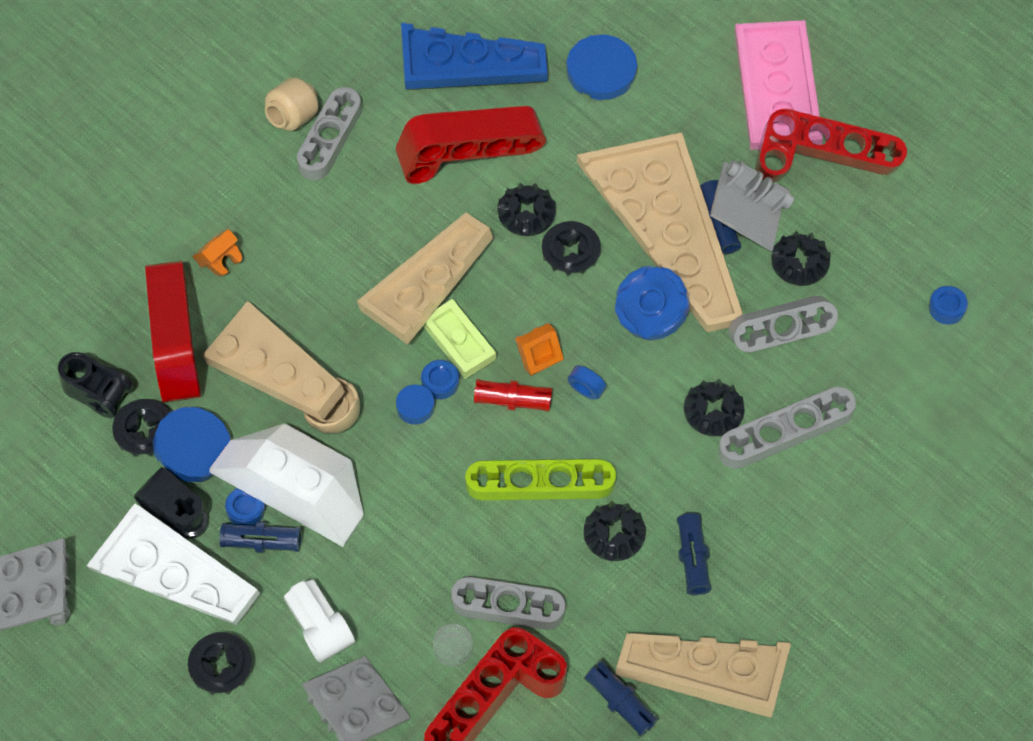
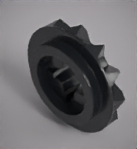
[498,182,556,236]
[542,221,601,276]
[771,230,831,286]
[684,379,745,437]
[112,399,170,458]
[583,501,646,561]
[188,632,252,696]

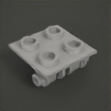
[710,160,794,251]
[0,538,70,631]
[302,656,411,741]

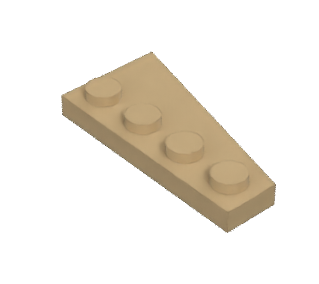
[357,213,493,345]
[202,301,345,421]
[615,633,791,718]

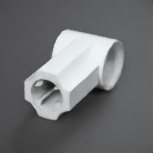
[284,580,355,663]

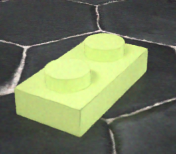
[423,299,496,379]

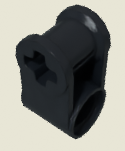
[58,352,134,419]
[134,467,209,539]

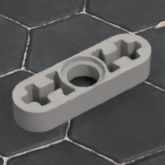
[297,87,361,180]
[729,296,838,352]
[451,577,565,630]

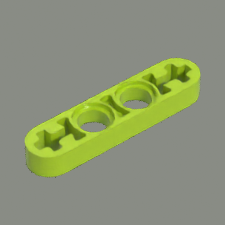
[465,459,616,500]

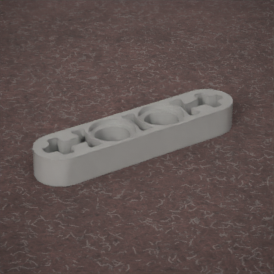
[718,387,856,469]

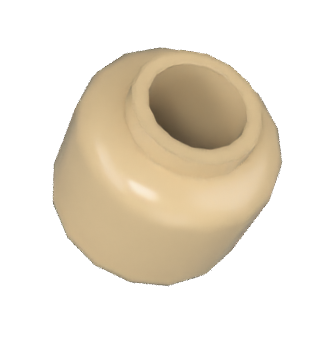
[265,77,318,131]

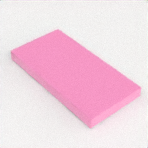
[734,20,823,150]

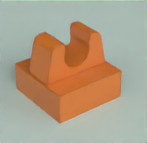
[192,229,243,277]
[515,323,564,376]

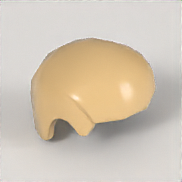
[304,378,360,434]

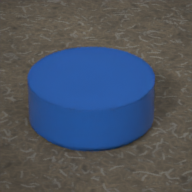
[929,286,968,325]
[421,360,459,399]
[567,365,607,400]
[396,385,434,424]
[225,488,265,525]

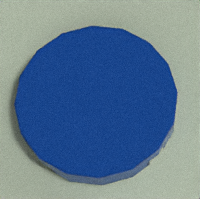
[566,34,637,100]
[615,266,690,340]
[153,407,230,482]

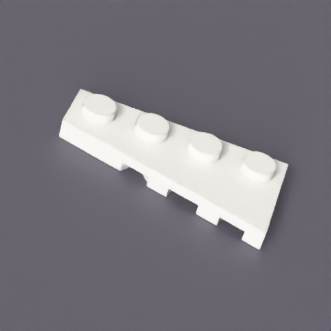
[86,503,260,625]

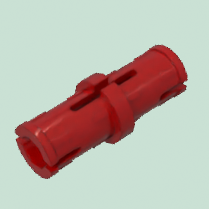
[474,379,552,412]

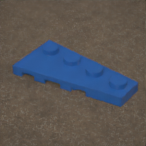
[401,23,548,89]

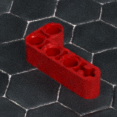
[395,106,546,184]
[755,108,907,183]
[145,260,201,403]
[424,628,566,741]

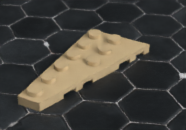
[577,132,743,332]

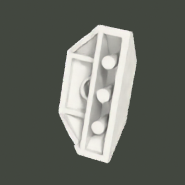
[209,423,364,547]

